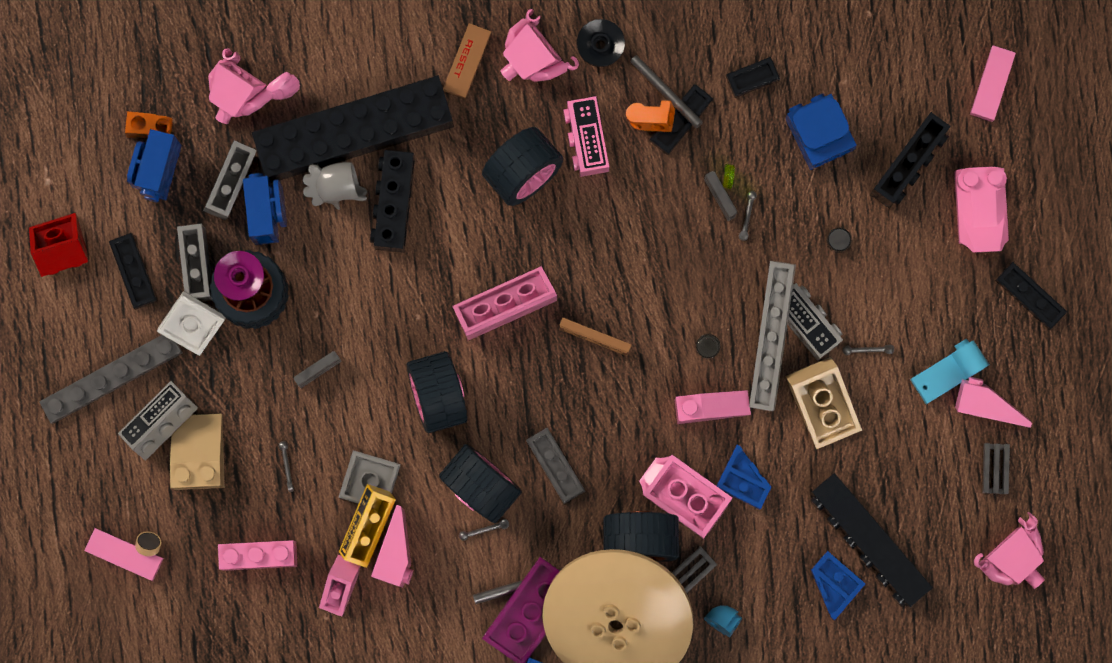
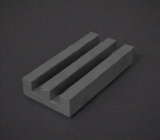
[704,171,737,221]
[294,351,341,388]
[982,443,1010,494]
[672,546,717,593]

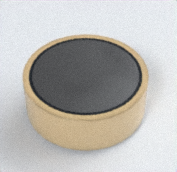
[135,532,161,556]

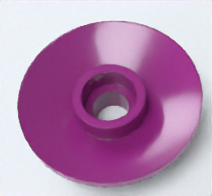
[214,251,264,301]

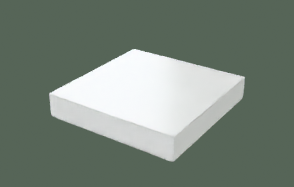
[157,291,225,356]

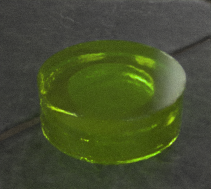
[722,164,735,189]

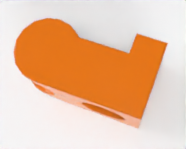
[626,101,675,132]
[125,111,173,138]

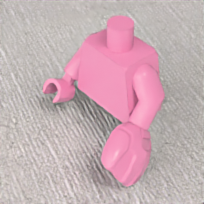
[208,48,300,124]

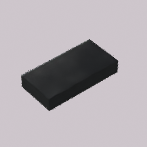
[726,57,780,98]

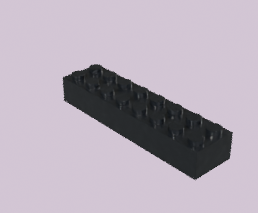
[252,75,454,183]

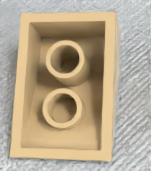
[785,357,862,449]
[170,414,225,490]

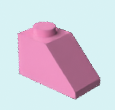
[319,555,361,617]

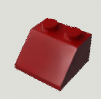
[29,213,88,277]

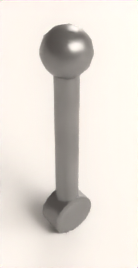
[739,191,757,241]
[842,345,894,355]
[279,441,294,492]
[459,519,509,541]

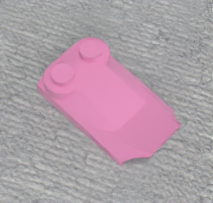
[954,167,1009,253]
[639,455,733,539]

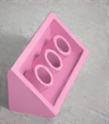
[453,266,557,341]

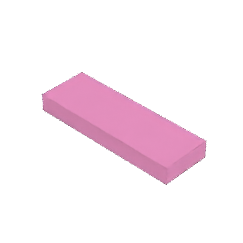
[970,46,1016,122]
[84,528,164,581]

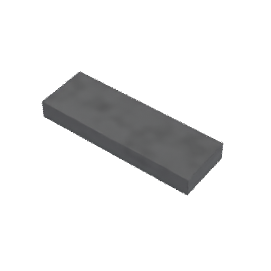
[526,428,585,504]

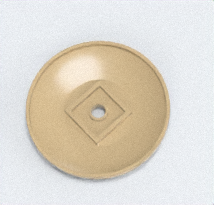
[543,549,694,663]

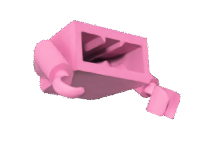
[500,9,579,82]
[974,512,1045,589]

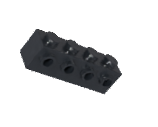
[870,112,951,209]
[370,150,415,253]

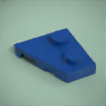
[716,445,771,510]
[811,551,865,620]

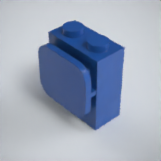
[785,94,857,170]
[127,129,182,202]
[243,173,287,245]

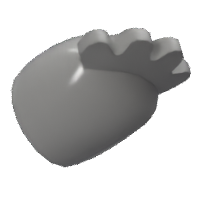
[303,162,367,210]

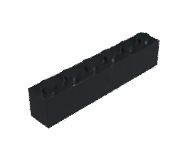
[810,473,933,608]

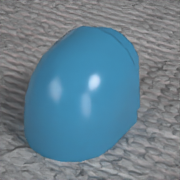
[704,606,742,638]

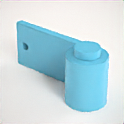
[910,339,990,404]

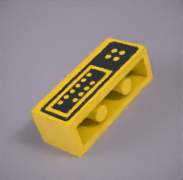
[339,484,396,568]

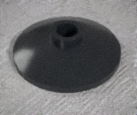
[577,19,625,67]

